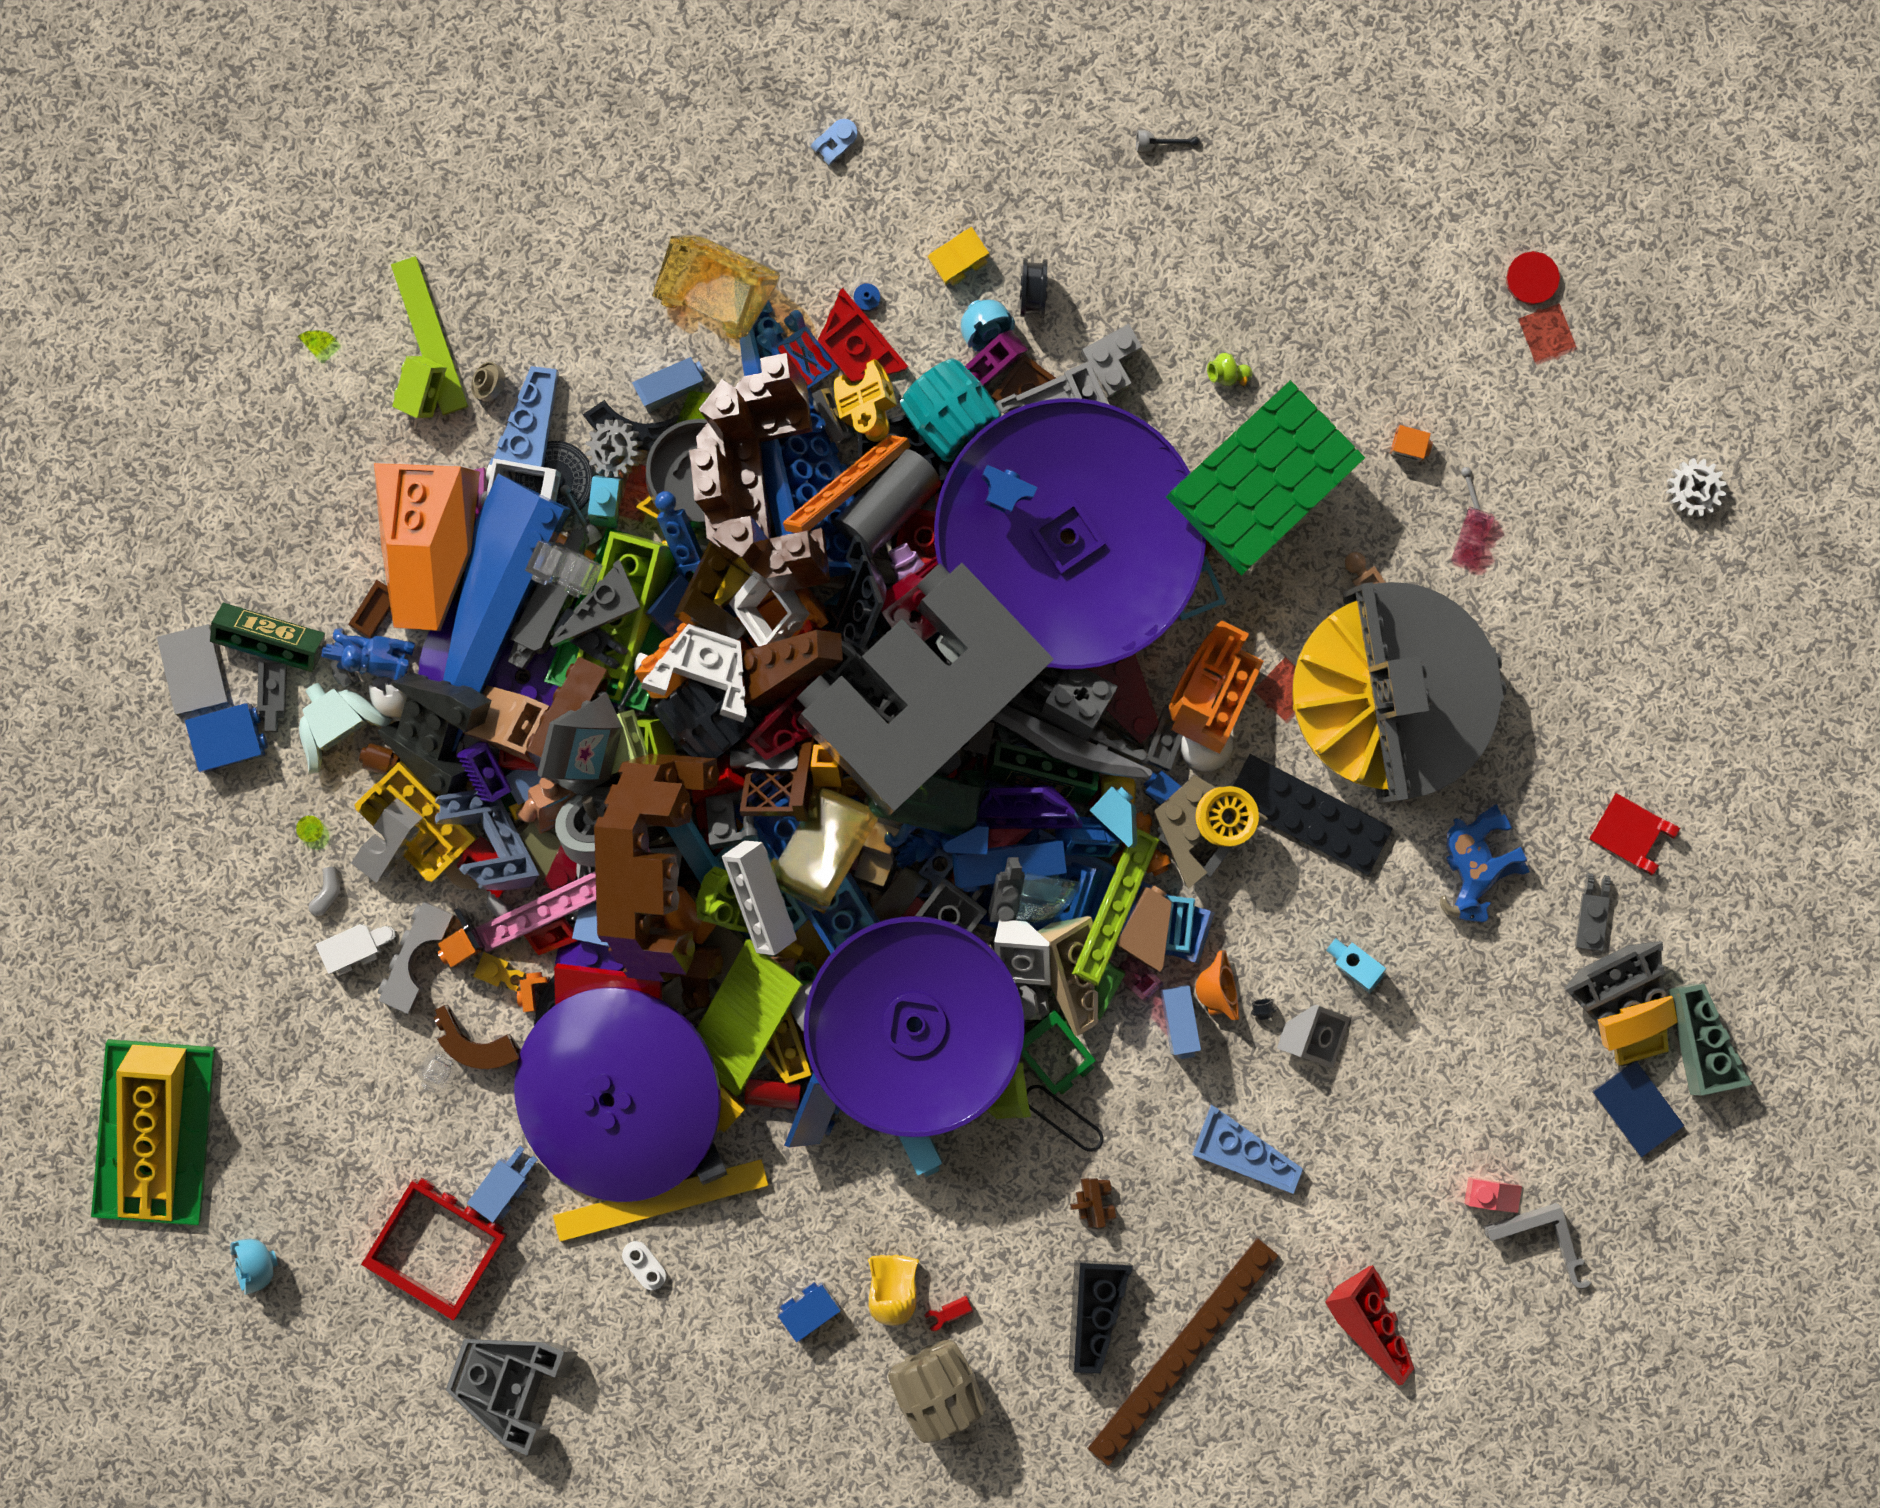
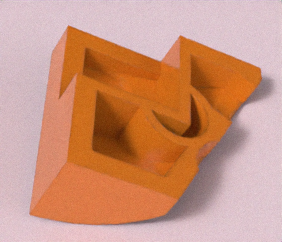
[664,886,716,944]

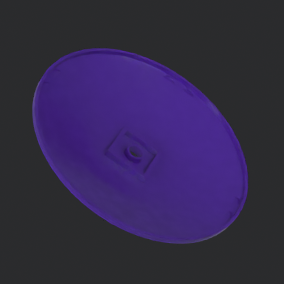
[934,398,1206,669]

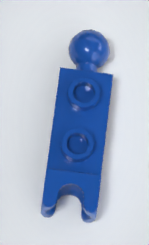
[655,491,704,581]

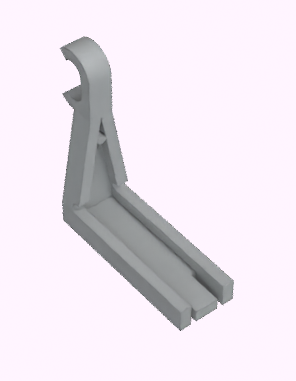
[1483,1203,1592,1288]

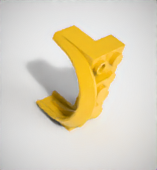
[354,761,478,882]

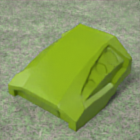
[696,866,749,933]
[987,1063,1031,1119]

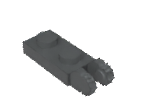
[1575,873,1611,951]

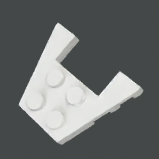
[641,624,747,722]

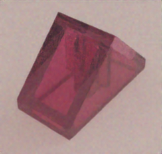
[1118,955,1164,1003]

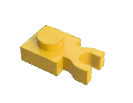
[473,952,525,992]

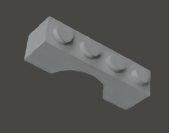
[377,902,456,1014]

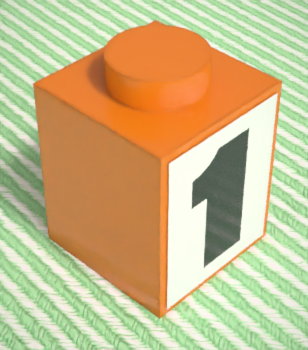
[1390,425,1433,462]

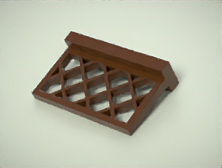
[740,728,818,822]

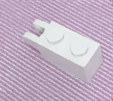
[315,924,396,976]

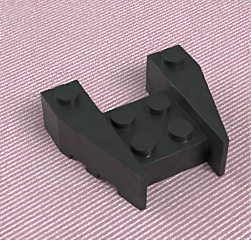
[378,673,492,796]

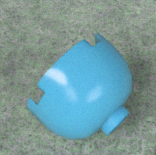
[961,300,1015,351]
[230,1238,278,1295]

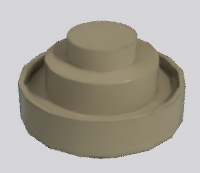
[471,362,505,402]

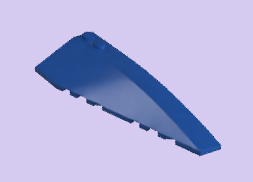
[443,473,571,752]

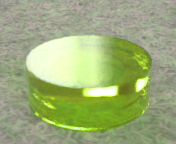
[296,815,324,842]

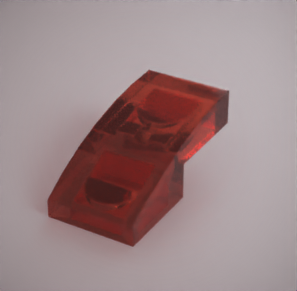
[618,464,650,523]

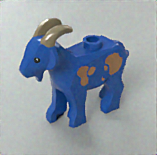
[1440,804,1530,923]

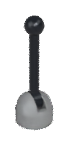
[1136,130,1200,152]

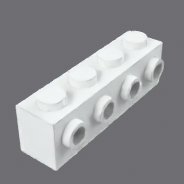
[722,841,797,955]

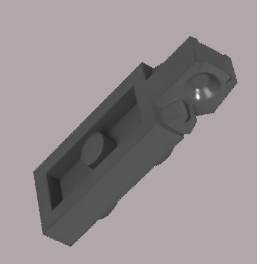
[257,657,287,732]
[987,857,1025,922]

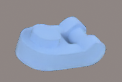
[810,119,858,166]

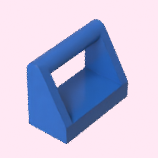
[940,821,989,855]

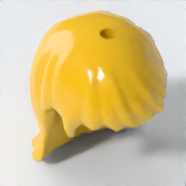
[868,1255,919,1326]

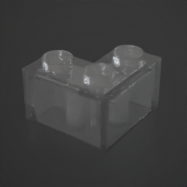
[525,541,603,597]

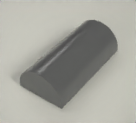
[831,449,941,558]

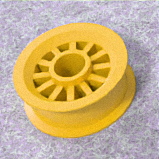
[1195,786,1259,846]

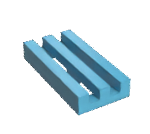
[1166,896,1195,953]

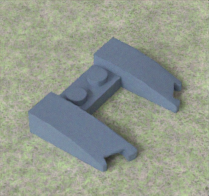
[435,790,539,890]

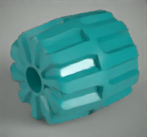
[900,358,1002,462]

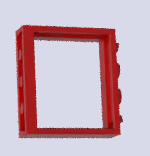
[361,1178,507,1321]

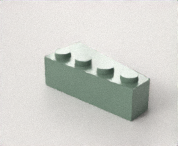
[1668,984,1752,1096]

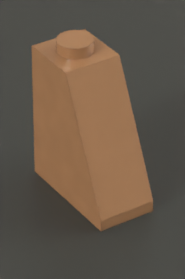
[1115,886,1172,972]

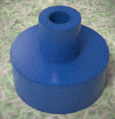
[854,283,880,311]

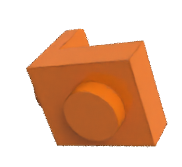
[517,972,550,1012]

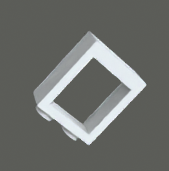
[481,458,561,507]
[729,575,810,646]

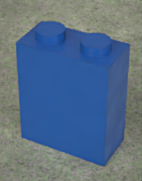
[185,703,268,773]

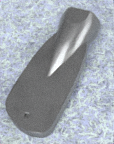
[730,747,798,771]

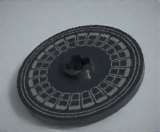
[515,441,594,518]

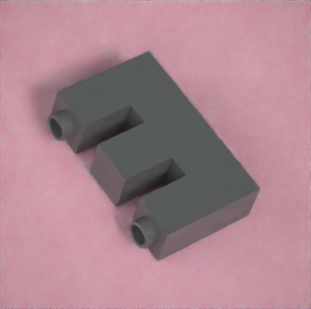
[797,563,1054,816]

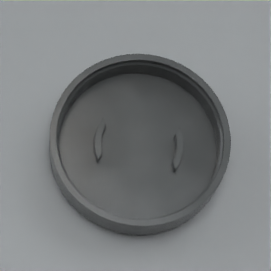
[646,419,707,528]

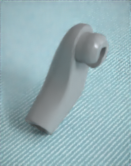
[309,867,340,916]

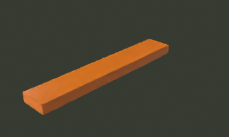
[783,435,911,533]

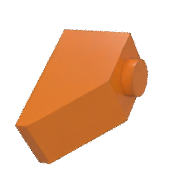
[438,928,482,967]

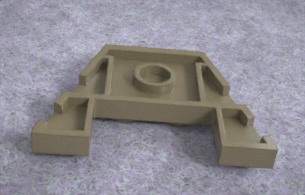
[1154,775,1268,889]

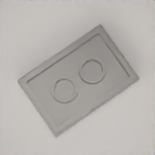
[157,624,229,715]

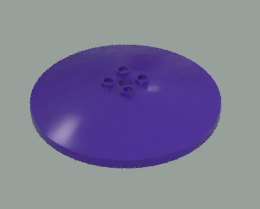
[804,916,1024,1137]

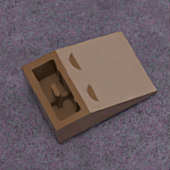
[462,685,550,763]

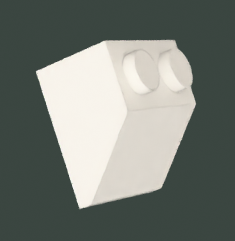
[994,919,1051,985]

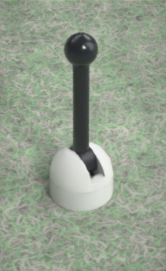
[614,653,647,714]

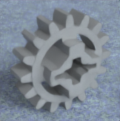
[585,420,643,478]

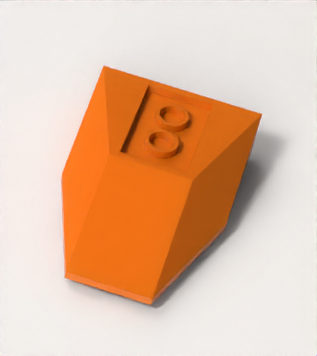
[374,463,480,631]

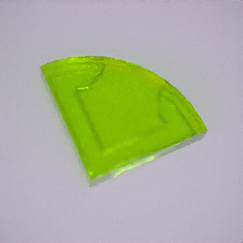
[298,330,336,357]

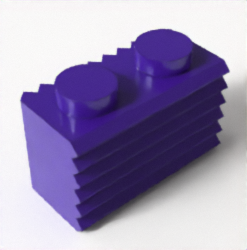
[457,742,512,802]

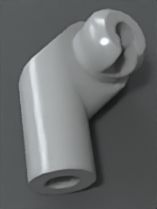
[487,891,514,918]

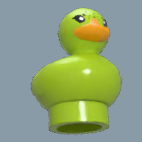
[1207,353,1253,386]

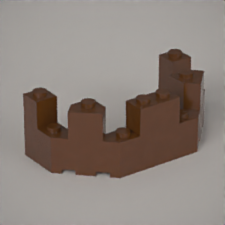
[689,353,830,593]
[594,753,723,982]

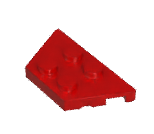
[817,288,908,383]

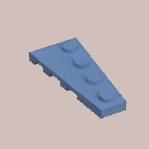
[488,366,559,472]
[1192,1104,1303,1194]

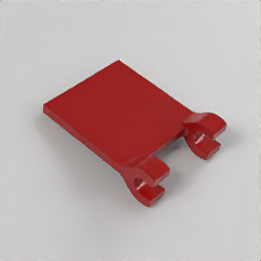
[1589,793,1680,876]

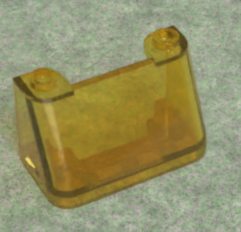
[652,235,780,340]
[770,786,881,914]

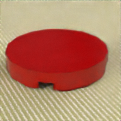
[1506,251,1560,305]

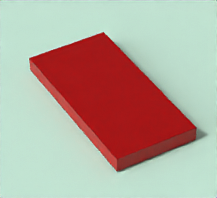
[554,963,662,1005]

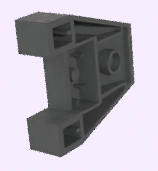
[446,1339,578,1456]

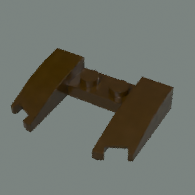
[674,542,771,640]

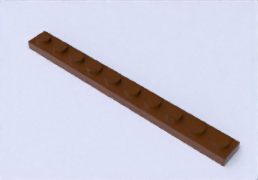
[1087,1238,1278,1466]

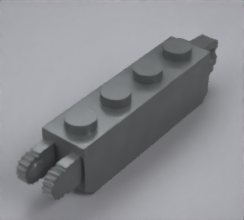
[508,528,591,669]

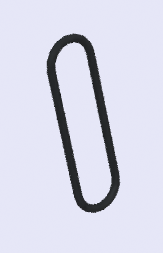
[1026,1085,1104,1152]

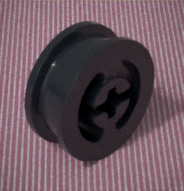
[1020,258,1048,318]

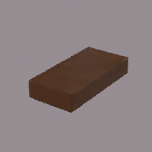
[348,579,391,638]

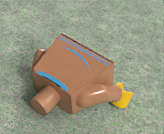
[509,778,576,834]

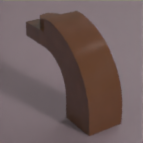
[434,1005,520,1069]

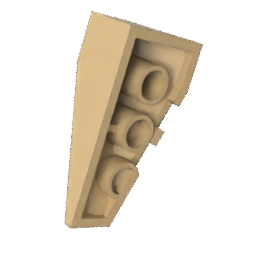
[1037,916,1098,1036]

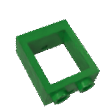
[1021,1010,1096,1095]

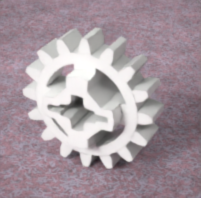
[1666,458,1726,517]

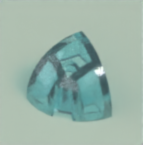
[1016,872,1081,924]

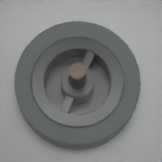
[555,787,611,867]

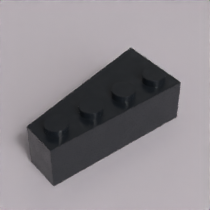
[1068,1260,1133,1374]

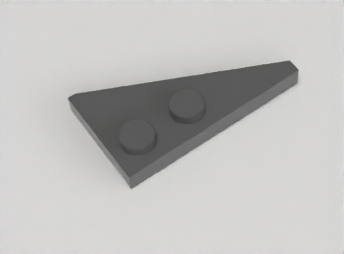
[550,560,641,647]

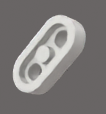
[622,1241,666,1290]

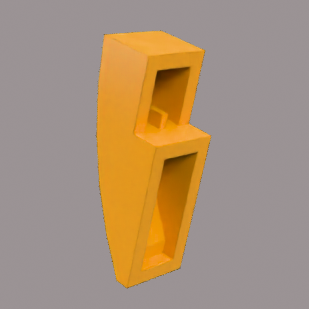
[1598,996,1678,1051]

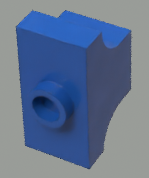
[981,465,1037,515]

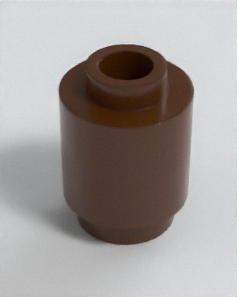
[359,743,400,775]

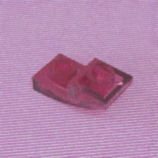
[1451,506,1495,569]

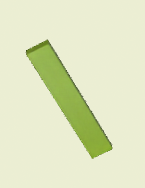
[391,256,469,416]
[1072,828,1159,986]

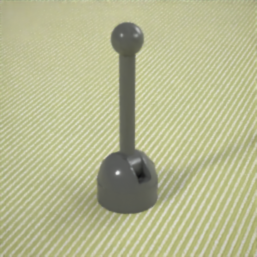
[560,485,603,546]

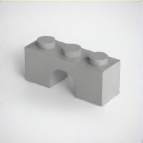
[351,798,423,883]

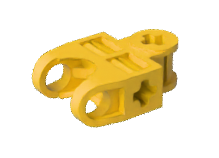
[834,359,897,442]

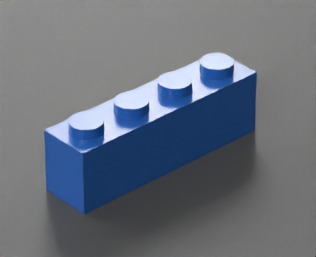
[952,838,1067,892]

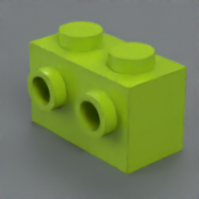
[392,356,447,418]

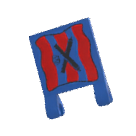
[757,310,838,389]

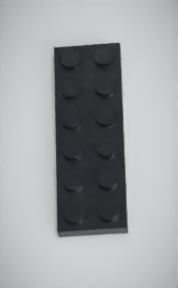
[1233,754,1393,876]

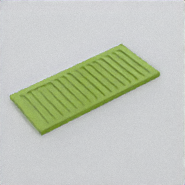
[696,939,803,1097]

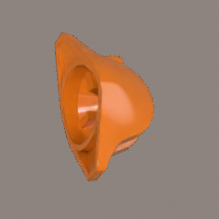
[1196,950,1239,1020]

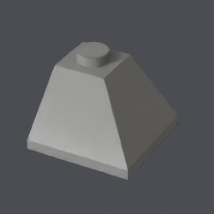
[1277,1005,1350,1068]

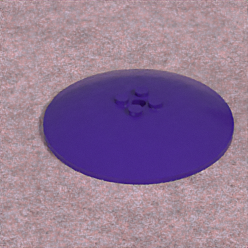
[514,987,721,1202]

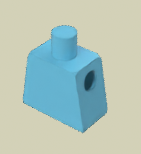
[588,475,624,528]
[1326,938,1386,994]

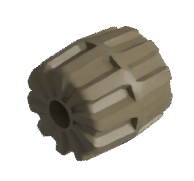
[888,1340,986,1443]

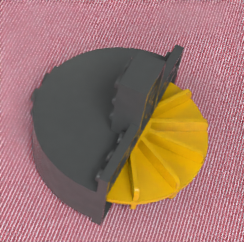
[1292,582,1506,803]

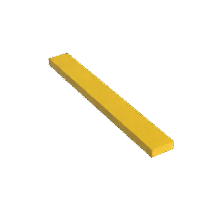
[553,1159,769,1242]

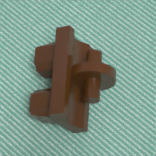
[1070,1178,1116,1228]

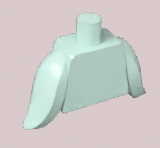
[299,683,392,775]

